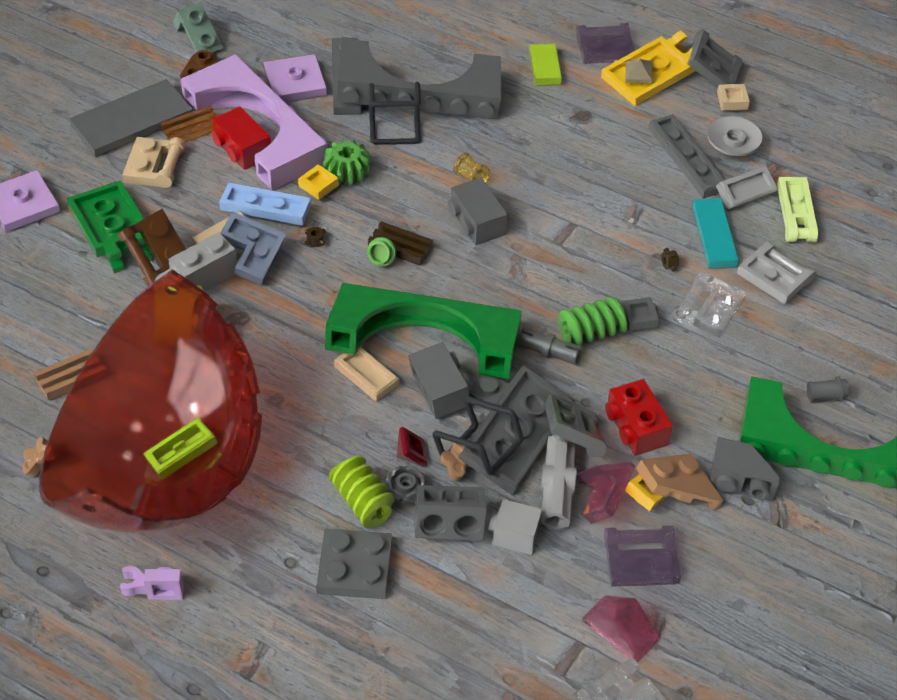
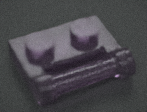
[576,22,635,64]
[604,525,681,587]

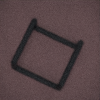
[369,82,421,144]
[432,396,524,476]

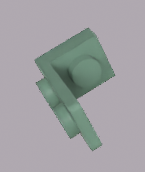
[173,2,223,53]

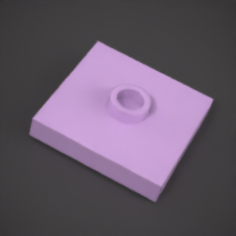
[263,54,327,102]
[0,170,60,232]

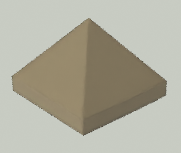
[625,59,653,83]

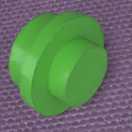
[367,237,396,267]

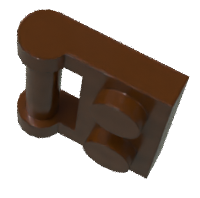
[117,208,186,286]

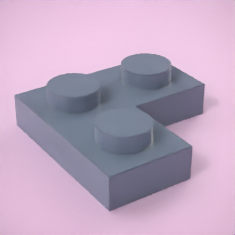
[220,211,286,285]

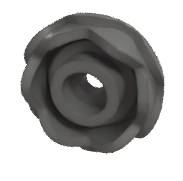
[386,466,427,504]

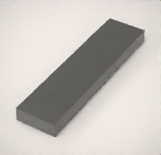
[649,114,725,198]

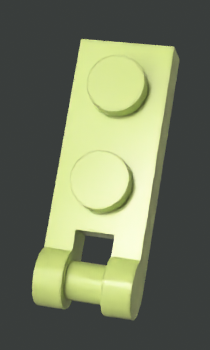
[777,177,818,242]

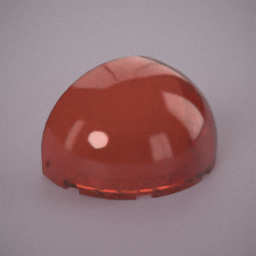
[39,269,262,533]

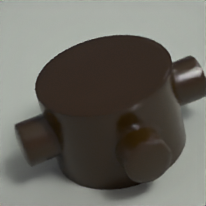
[305,227,326,247]
[661,248,679,272]

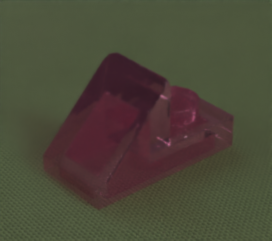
[577,462,636,524]

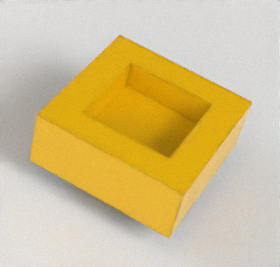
[298,164,339,200]
[624,474,666,512]

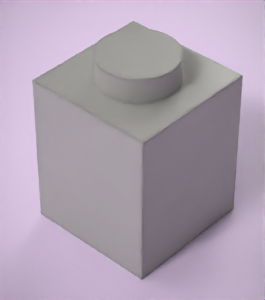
[488,499,542,555]

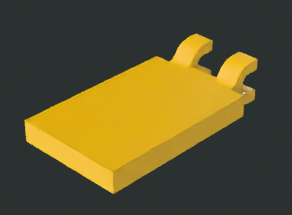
[601,30,695,106]

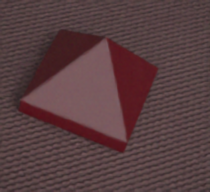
[397,427,428,467]

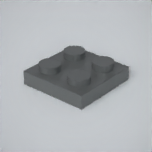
[316,528,392,599]

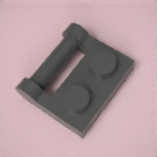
[687,29,742,87]
[545,393,606,457]

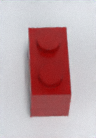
[211,106,271,170]

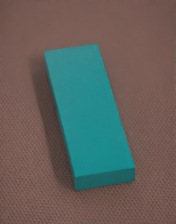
[692,198,738,269]

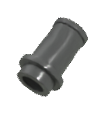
[807,376,849,402]

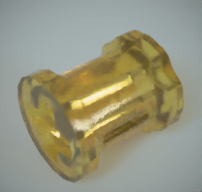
[453,152,490,182]

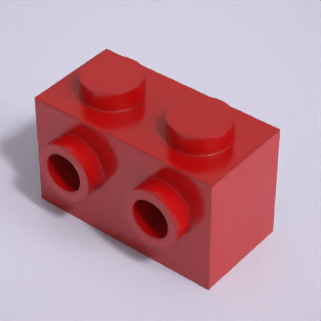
[605,378,673,456]

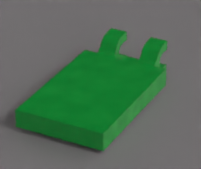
[66,180,153,273]

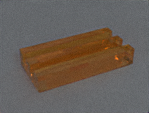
[160,105,217,142]

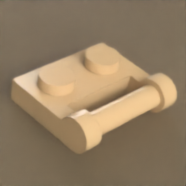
[122,137,186,188]

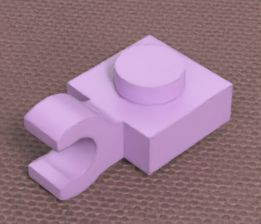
[120,566,184,600]

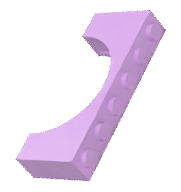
[181,54,329,191]

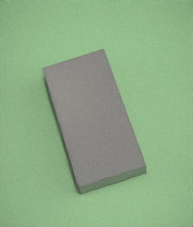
[716,165,778,211]

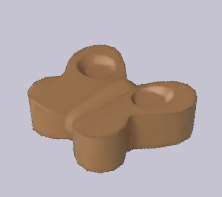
[22,436,57,478]
[439,443,470,481]

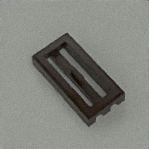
[368,221,433,266]

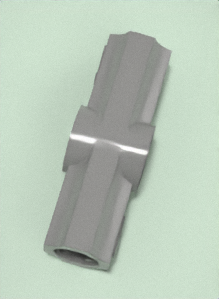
[540,436,576,530]

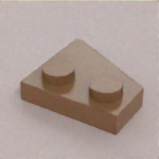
[636,453,724,510]

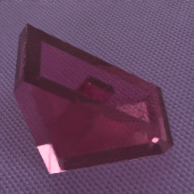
[582,595,659,664]

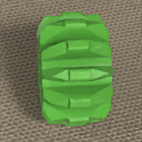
[323,139,371,185]

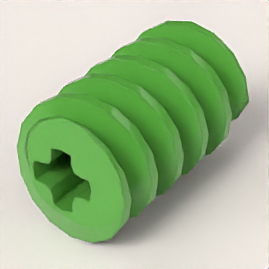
[558,297,627,345]

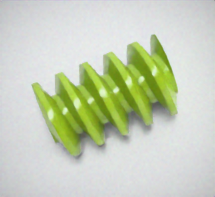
[328,455,395,529]

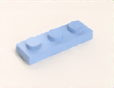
[219,183,311,226]

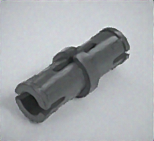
[517,327,581,364]

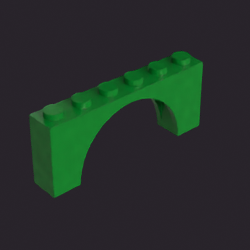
[325,283,522,379]
[738,376,897,488]

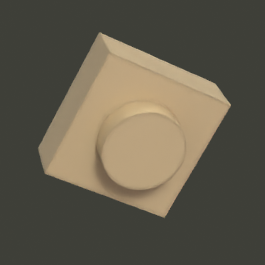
[717,84,750,111]

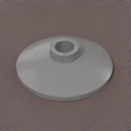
[707,116,763,156]

